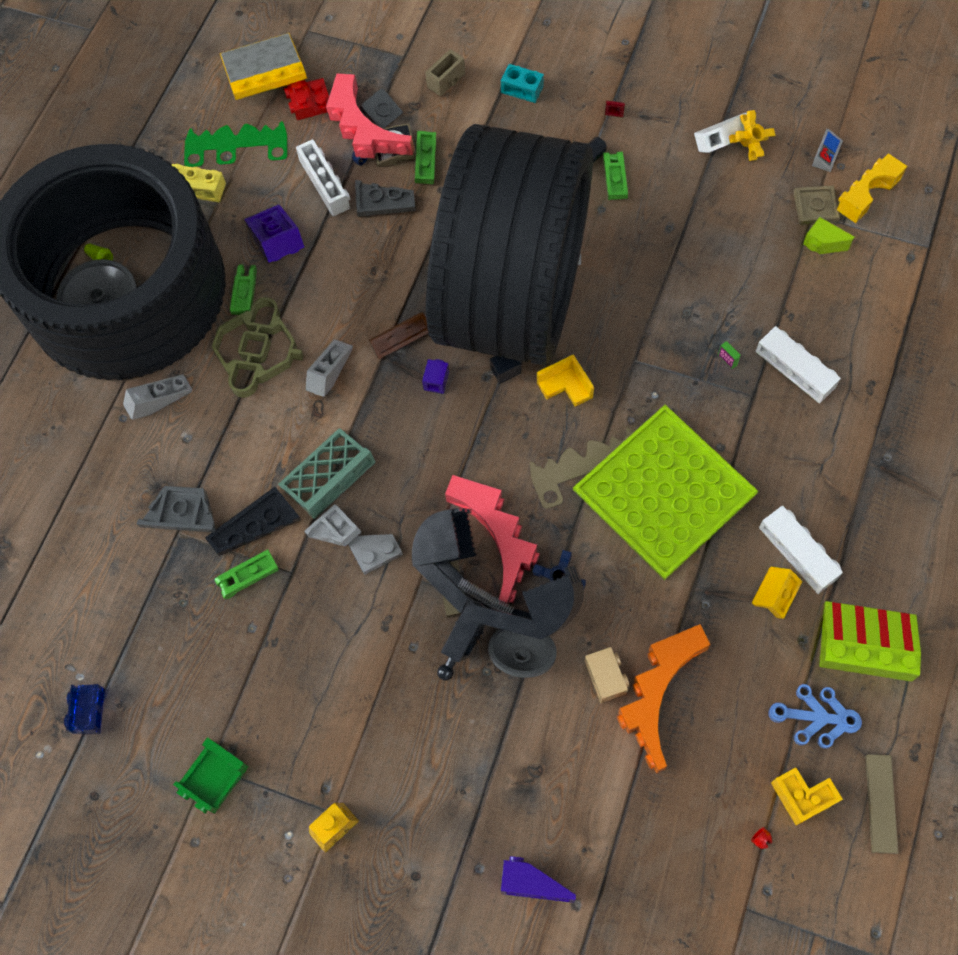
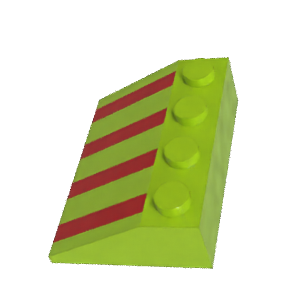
[820,601,921,682]

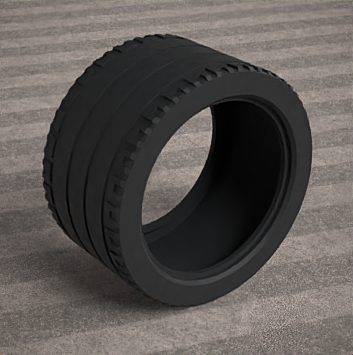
[426,124,593,366]
[0,144,226,380]

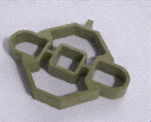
[212,297,304,398]

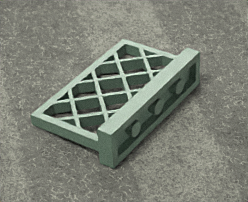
[278,428,376,520]

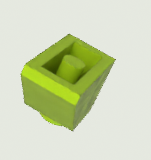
[803,217,854,254]

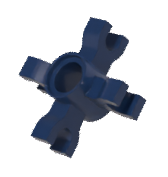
[532,550,586,589]

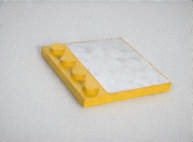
[220,33,307,100]

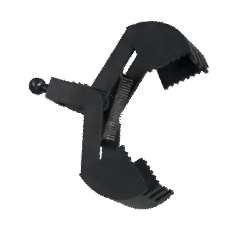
[412,508,584,681]

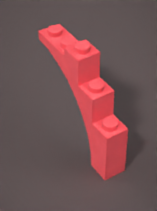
[326,74,414,158]
[445,475,540,606]

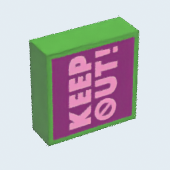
[718,342,741,369]

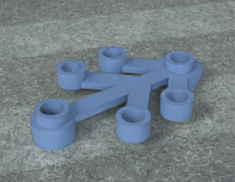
[768,684,862,749]

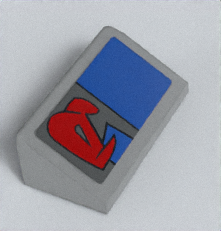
[812,129,843,172]

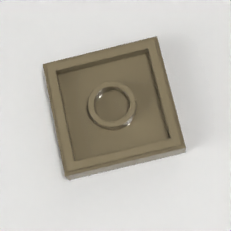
[793,185,840,225]

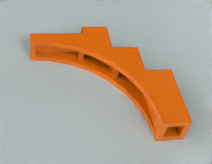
[617,624,711,774]

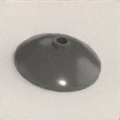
[488,629,557,678]

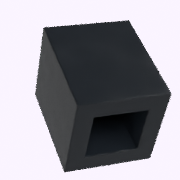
[489,356,523,384]

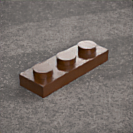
[369,312,429,359]

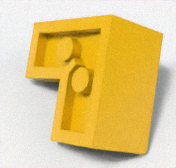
[537,354,594,407]
[771,768,843,826]

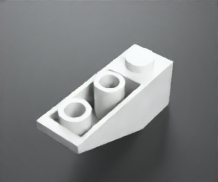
[694,113,747,153]

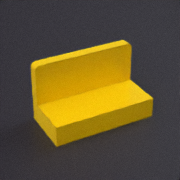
[752,567,802,619]

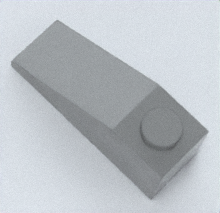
[306,339,353,397]

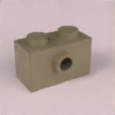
[425,49,465,97]

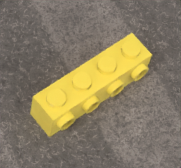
[172,164,226,202]

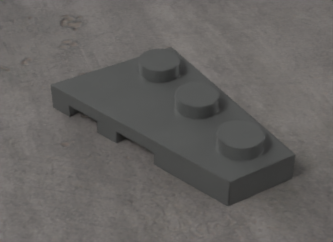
[355,180,416,217]

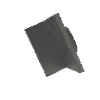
[359,88,403,129]

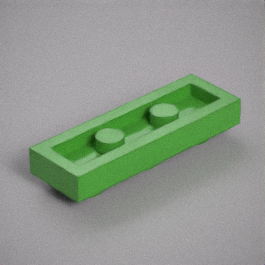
[415,131,436,184]

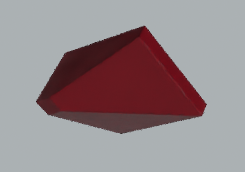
[605,100,625,117]

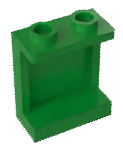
[173,737,249,814]

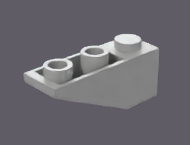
[123,374,192,420]

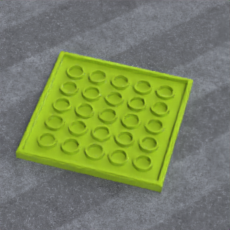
[573,405,758,580]

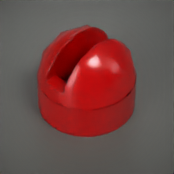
[751,827,772,849]

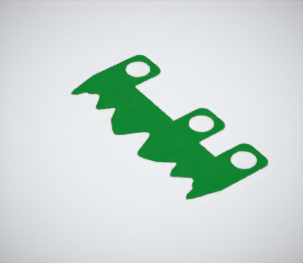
[184,121,287,167]

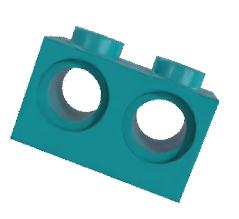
[500,64,544,103]

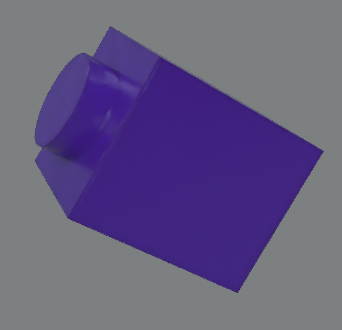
[422,359,449,394]

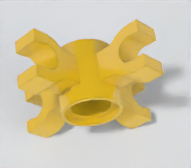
[729,110,776,161]

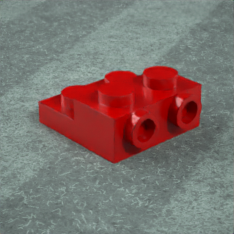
[284,78,329,120]

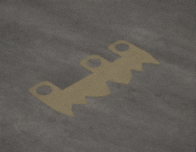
[530,427,633,509]

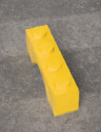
[837,153,908,223]

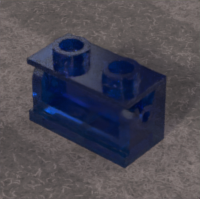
[64,684,105,734]

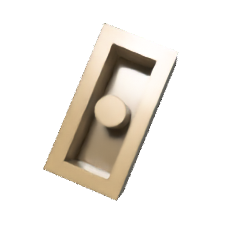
[584,647,630,703]

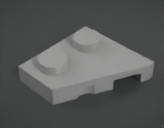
[304,504,361,546]
[348,534,403,575]

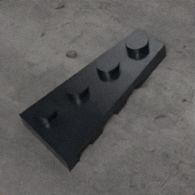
[205,487,301,556]

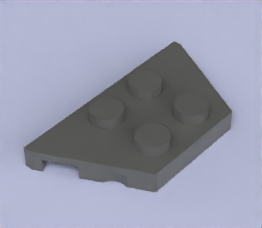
[137,486,216,533]

